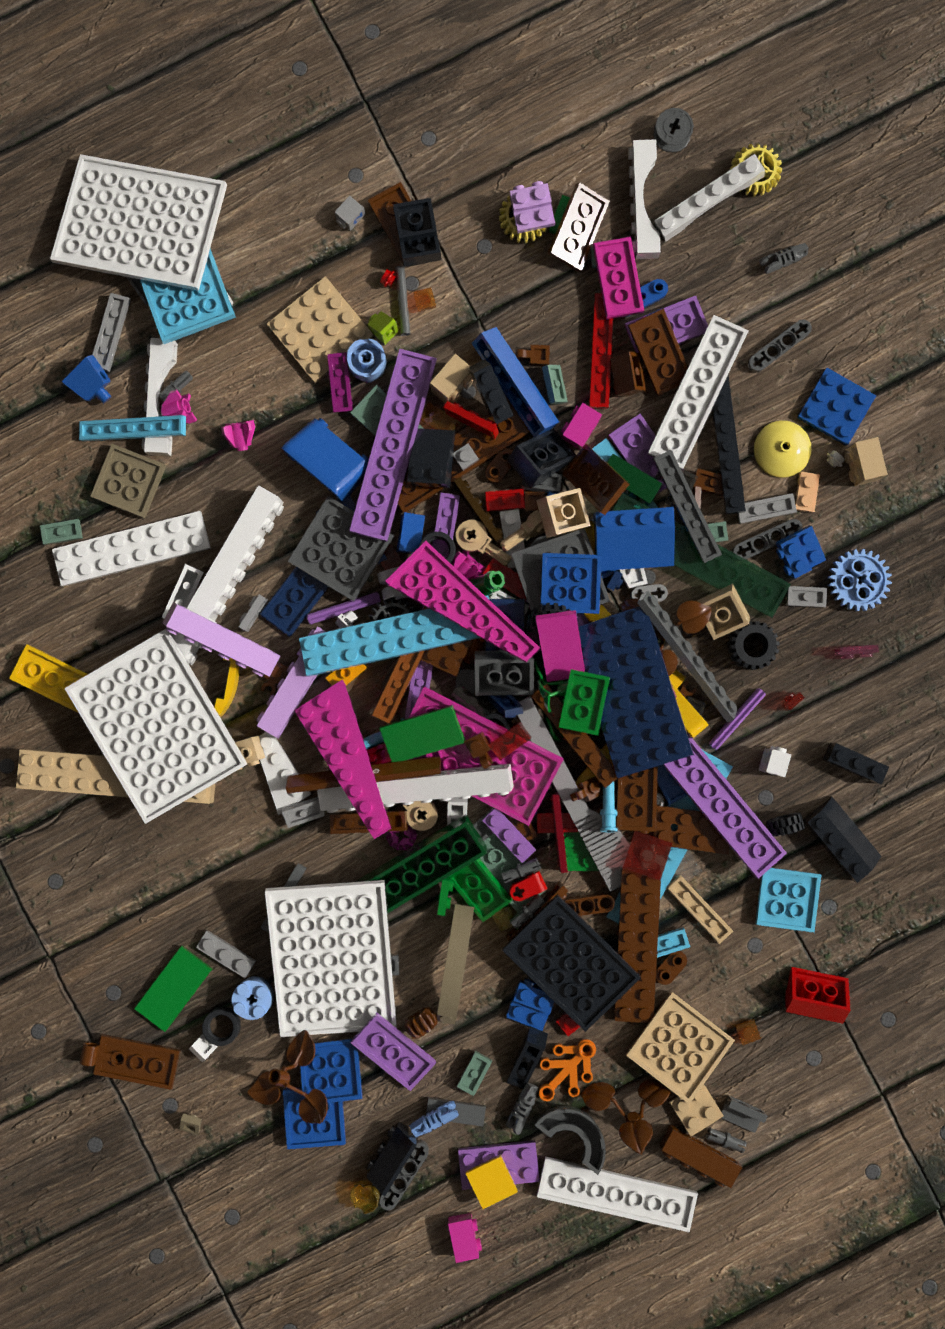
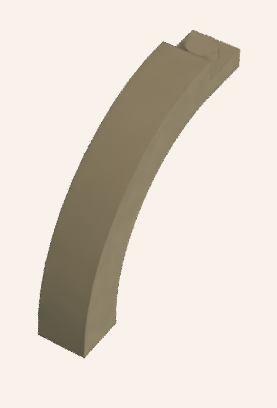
[436,904,474,1025]

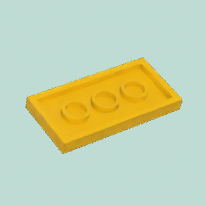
[9,644,88,713]

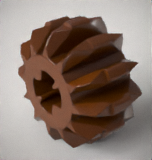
[404,1007,438,1039]

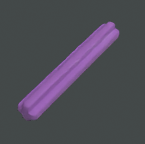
[307,592,381,624]
[709,688,766,750]

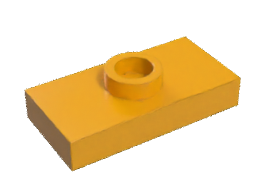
[326,664,367,686]

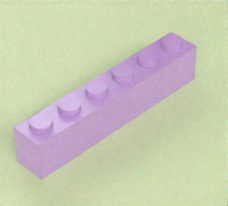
[163,602,280,677]
[256,627,326,739]

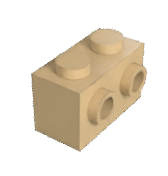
[235,736,265,771]

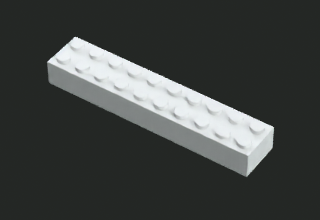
[171,485,284,665]

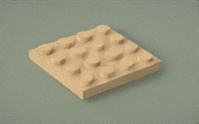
[267,276,374,384]
[626,992,735,1104]

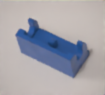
[396,512,425,554]

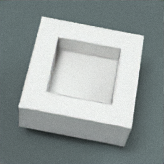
[189,1034,217,1062]

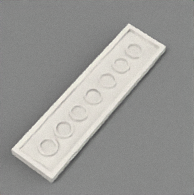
[648,315,749,470]
[52,511,211,587]
[537,1156,698,1232]

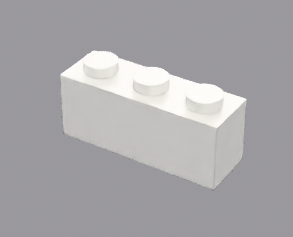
[162,564,203,619]

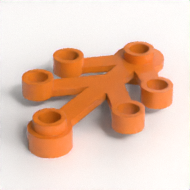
[539,1039,596,1101]

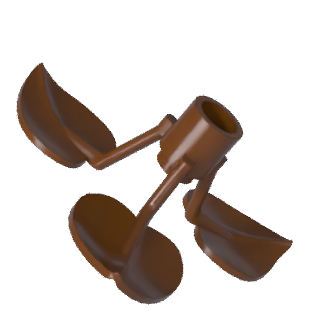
[621,598,712,676]
[247,1030,328,1124]
[581,1079,671,1155]

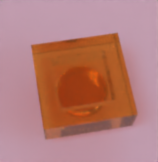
[413,287,436,312]
[735,1019,761,1045]

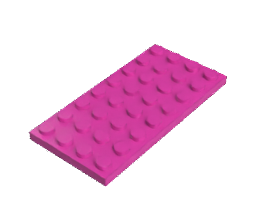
[405,686,564,826]

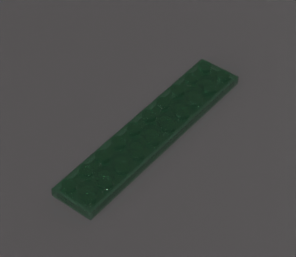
[612,493,791,618]

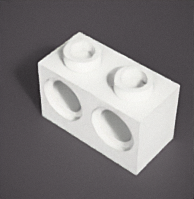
[759,746,791,777]

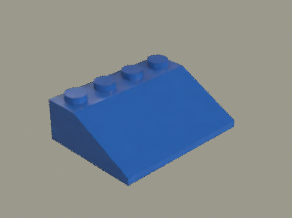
[593,507,675,571]

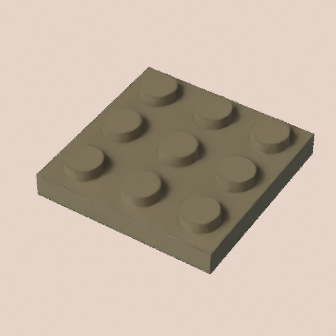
[90,444,166,518]

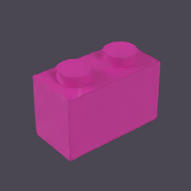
[561,403,602,450]
[448,1213,482,1263]

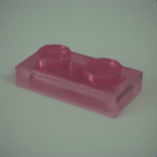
[835,645,879,659]

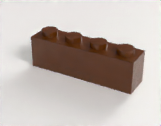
[660,1124,742,1188]

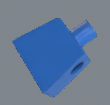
[62,355,112,404]

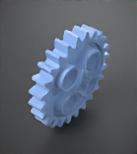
[828,549,892,611]

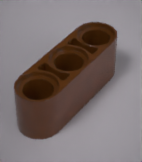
[564,892,615,916]

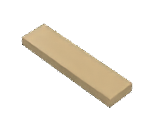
[667,874,733,944]

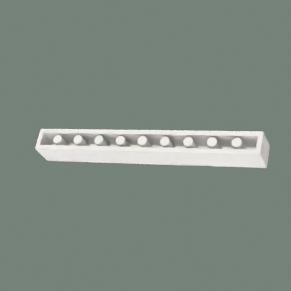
[317,764,514,813]

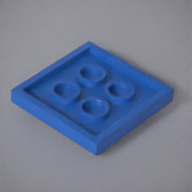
[797,368,876,446]
[541,553,601,614]
[300,1039,363,1103]
[283,1087,346,1149]

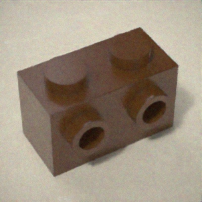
[610,352,646,397]

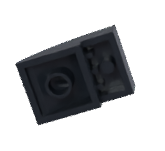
[393,198,442,267]

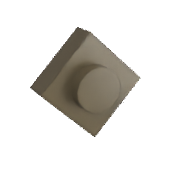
[179,1114,202,1135]

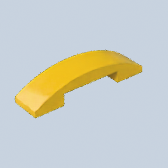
[215,658,239,718]

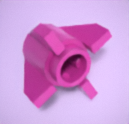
[161,389,197,424]
[221,420,255,451]
[452,550,486,580]

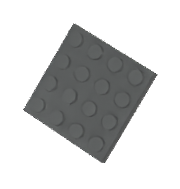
[288,496,394,601]
[511,528,610,611]

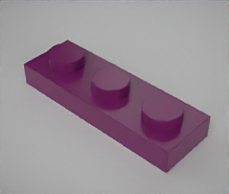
[327,352,353,412]

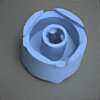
[347,339,387,383]
[232,976,274,1020]

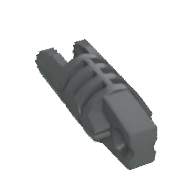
[759,243,808,274]
[506,1083,539,1135]

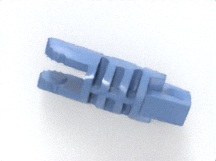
[410,1101,459,1137]

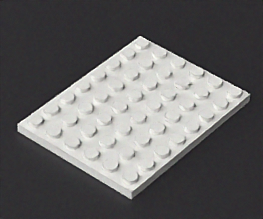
[50,154,227,291]
[64,629,247,824]
[265,880,397,1037]

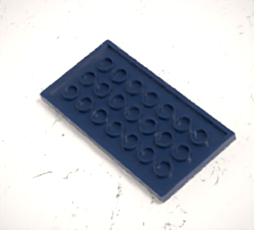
[578,606,694,778]

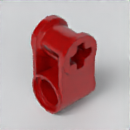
[509,871,548,901]

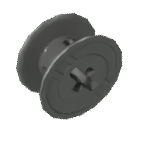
[653,108,694,153]

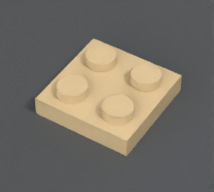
[669,1085,724,1136]

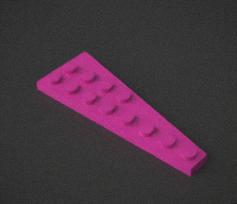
[385,541,540,663]
[294,680,391,839]

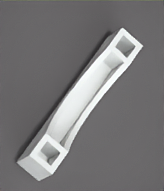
[628,140,661,259]
[655,154,765,242]
[142,338,178,456]

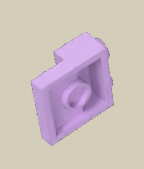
[510,181,555,233]

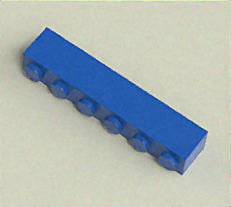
[472,327,559,437]

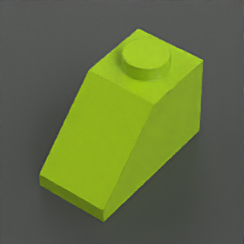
[368,311,398,345]

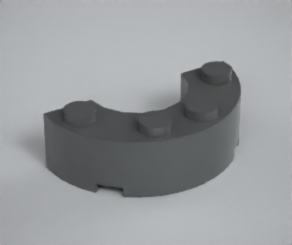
[534,1106,606,1175]

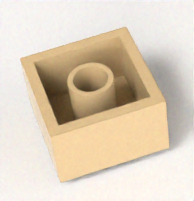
[430,354,473,403]
[844,437,888,486]
[537,488,591,538]
[697,584,750,640]

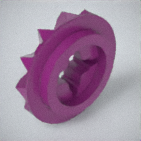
[386,822,417,850]

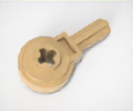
[500,510,545,551]
[456,520,512,566]
[403,801,438,831]

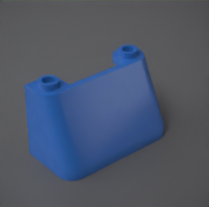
[281,418,369,502]

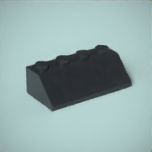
[803,796,882,883]

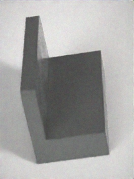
[721,1095,767,1133]

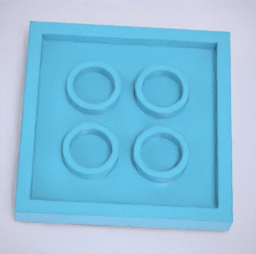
[755,867,821,932]

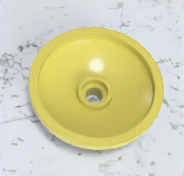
[754,421,811,478]

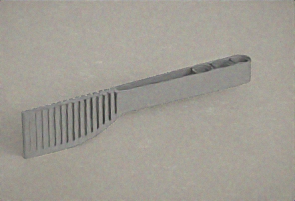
[518,696,641,892]

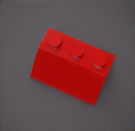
[785,967,851,1024]

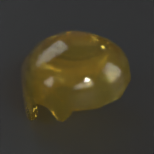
[350,1180,380,1214]

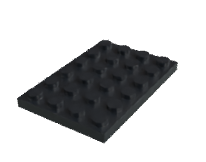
[502,894,641,1032]

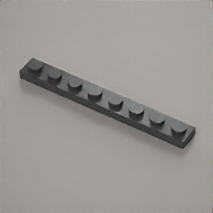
[637,591,738,723]

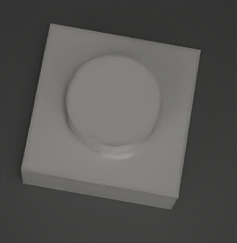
[453,444,479,471]

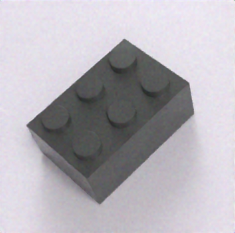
[475,650,534,696]

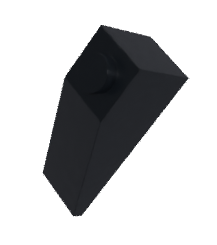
[507,1026,548,1089]

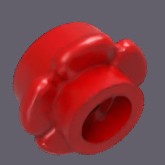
[380,269,396,287]

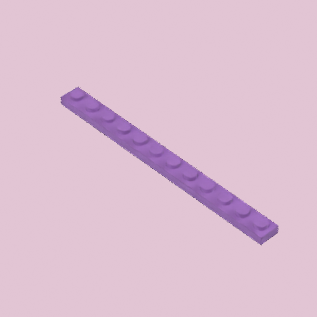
[405,493,460,719]

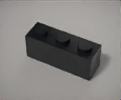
[468,359,514,424]
[823,743,889,785]

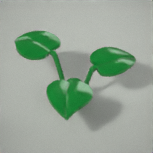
[534,655,569,742]

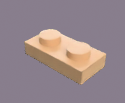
[795,472,820,513]

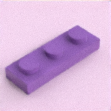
[482,808,536,863]

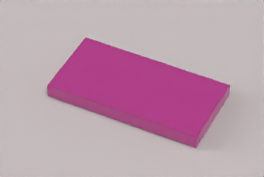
[593,237,644,319]
[536,610,585,682]

